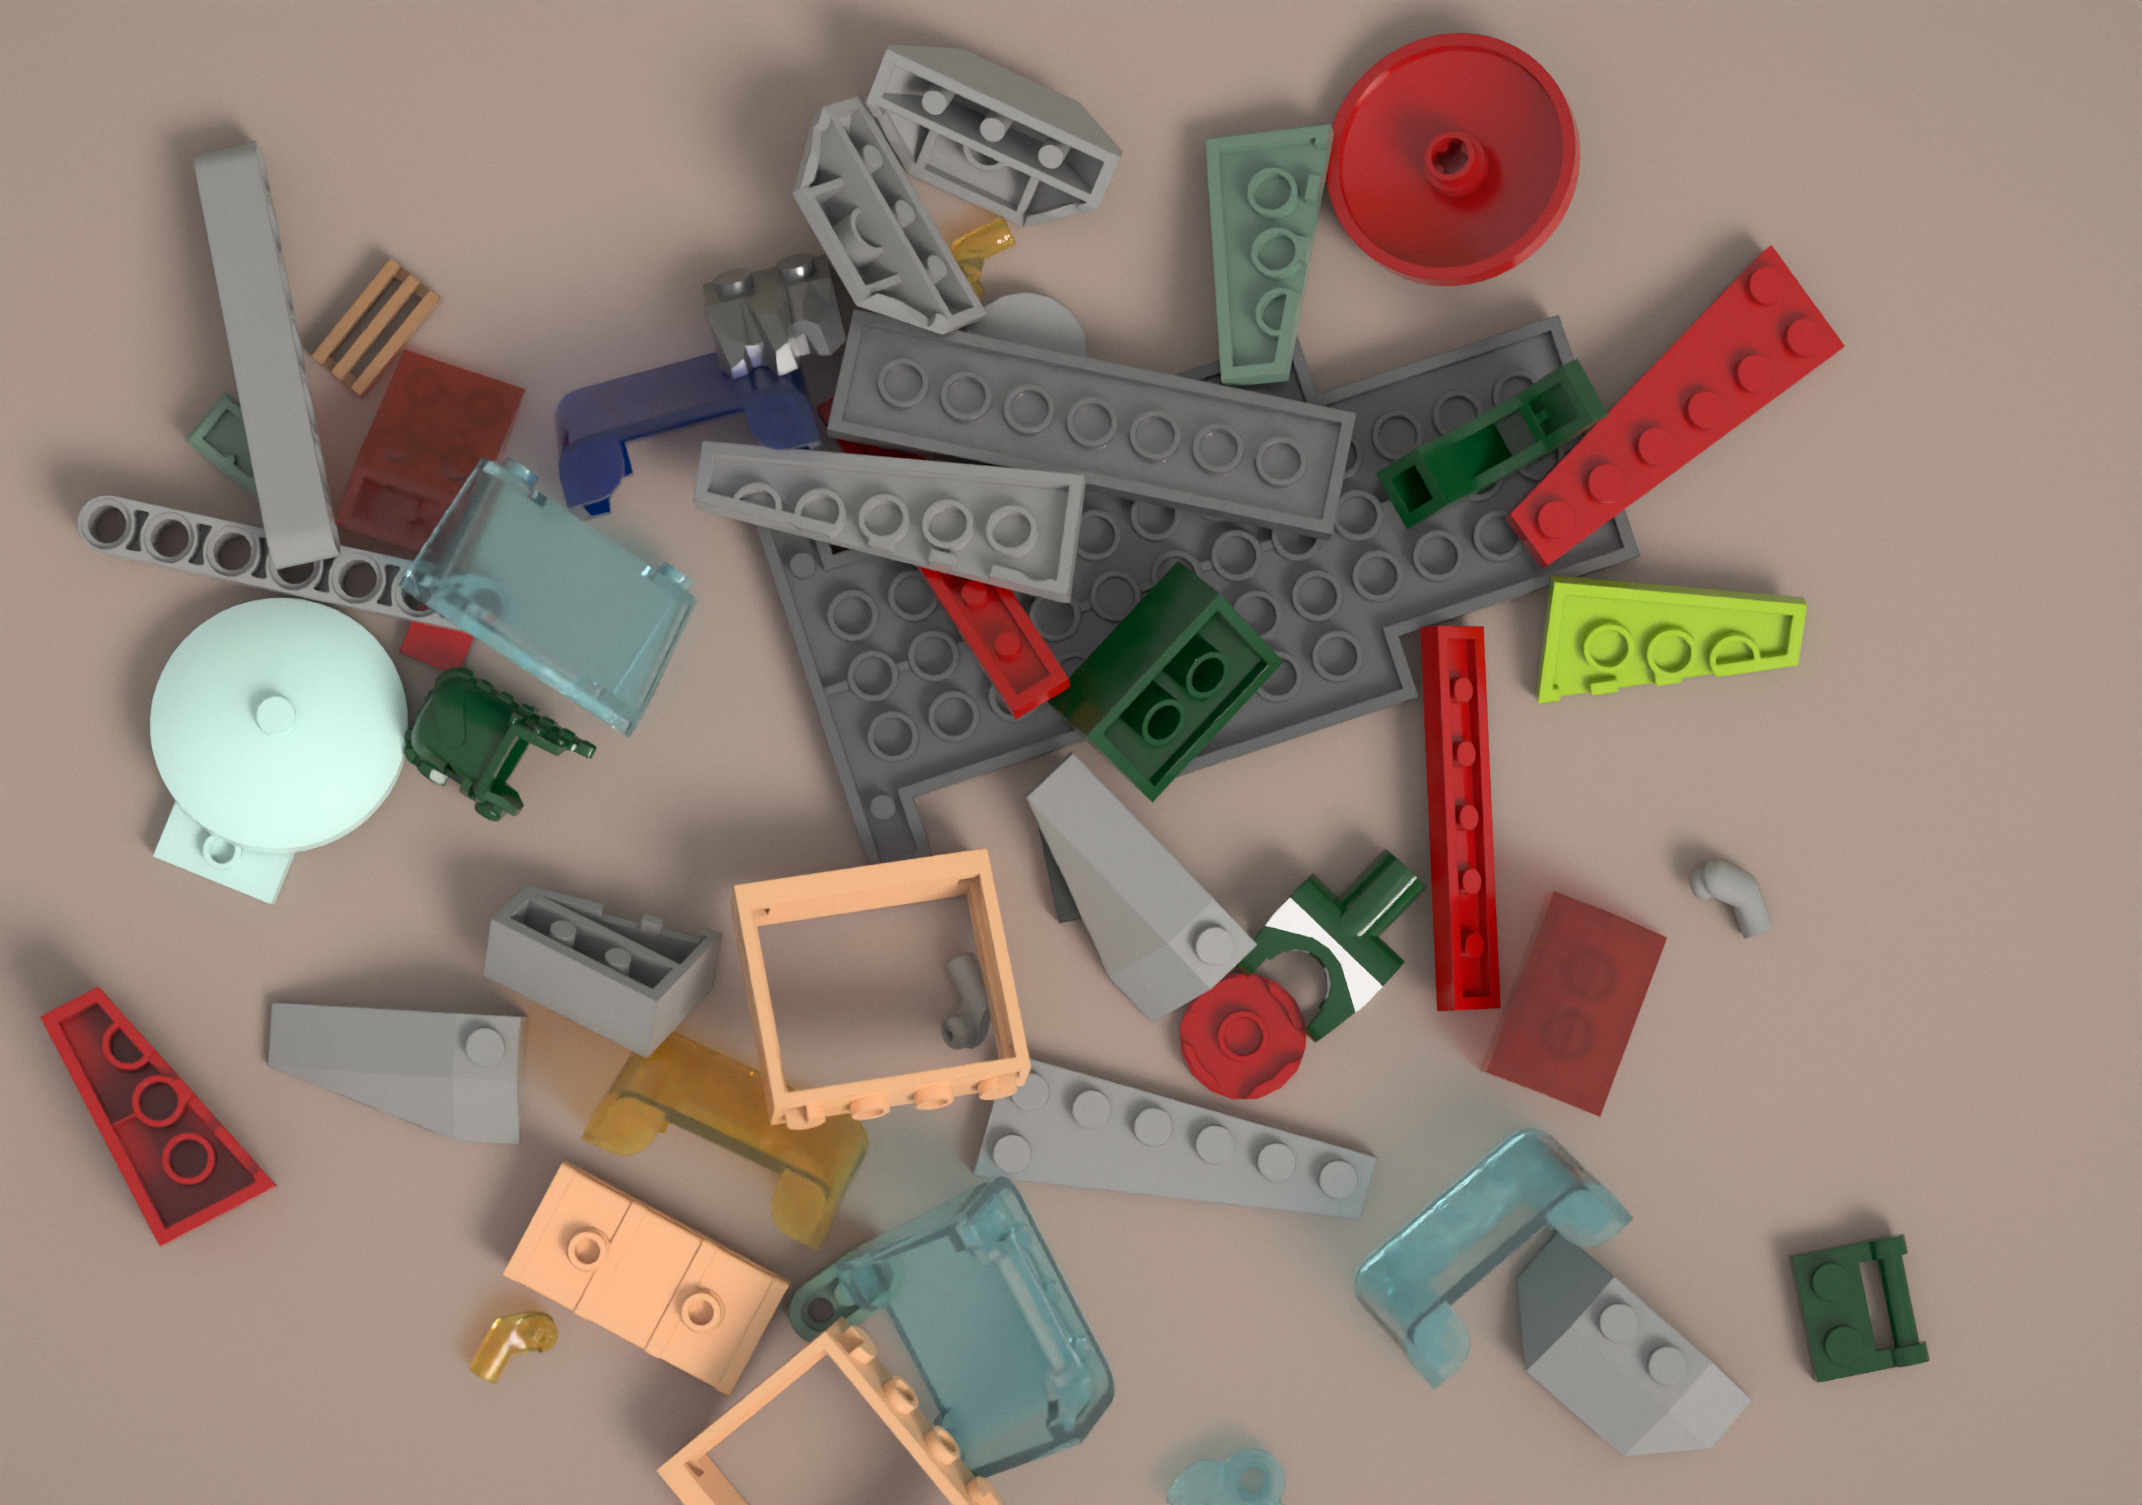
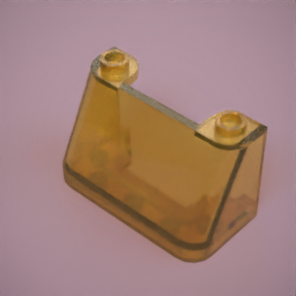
[581,1031,869,1251]

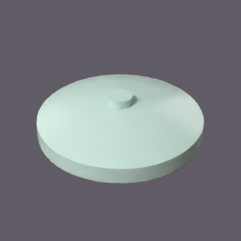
[150,598,409,853]

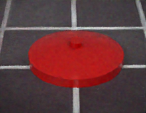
[1326,33,1581,286]

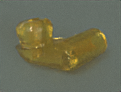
[950,216,1016,299]
[468,1310,559,1384]

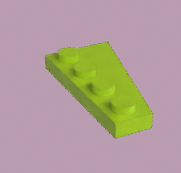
[1535,575,1807,704]

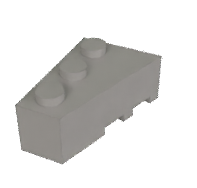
[483,885,723,1058]

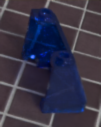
[554,352,825,522]

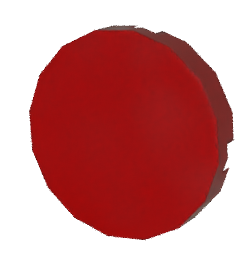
[1180,973,1306,1100]

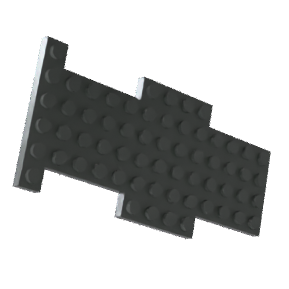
[756,315,1640,865]

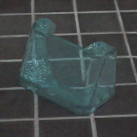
[398,456,699,738]
[1353,1128,1634,1389]
[835,1176,1115,1478]

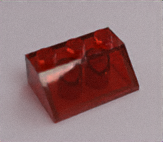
[1480,891,1667,1117]

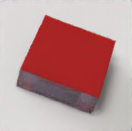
[399,594,485,671]

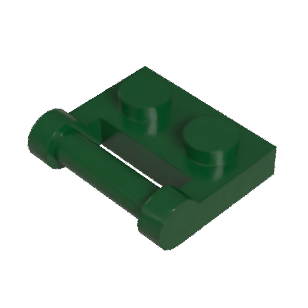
[1789,1234,1930,1383]

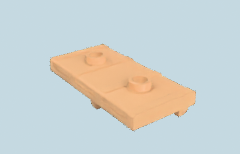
[503,1160,791,1397]

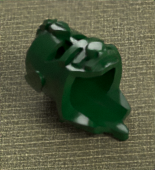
[404,667,597,822]

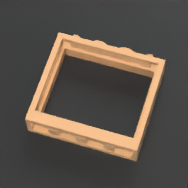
[730,848,1031,1130]
[656,1316,1002,1505]

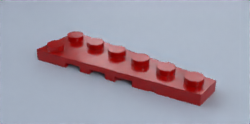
[1504,245,1845,569]

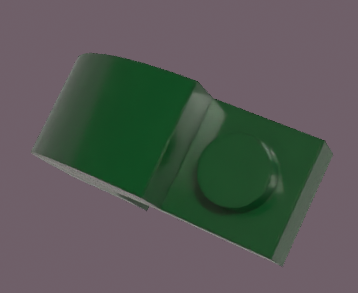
[1376,359,1609,529]

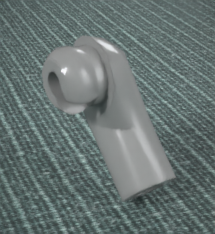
[1689,860,1774,939]
[941,952,992,1050]

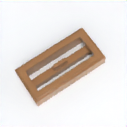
[311,258,442,398]

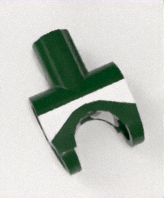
[1236,849,1426,1043]

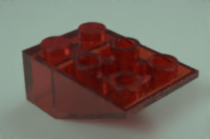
[335,349,526,570]

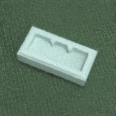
[153,801,296,905]

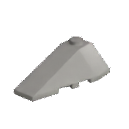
[1025,752,1257,1023]
[268,1002,528,1144]

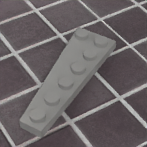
[693,441,1086,603]
[974,1058,1378,1219]

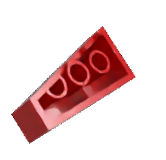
[40,986,278,1247]

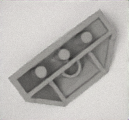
[865,44,1123,227]
[792,95,987,335]
[1517,1230,1752,1457]

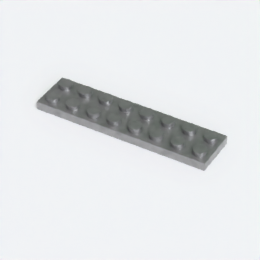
[827,309,1356,541]

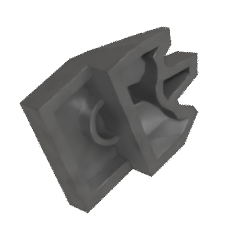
[703,253,846,380]

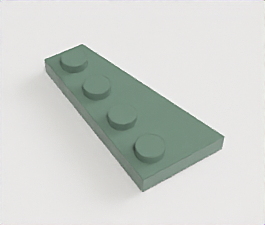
[1205,124,1334,387]

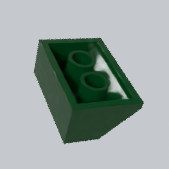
[1047,561,1283,803]

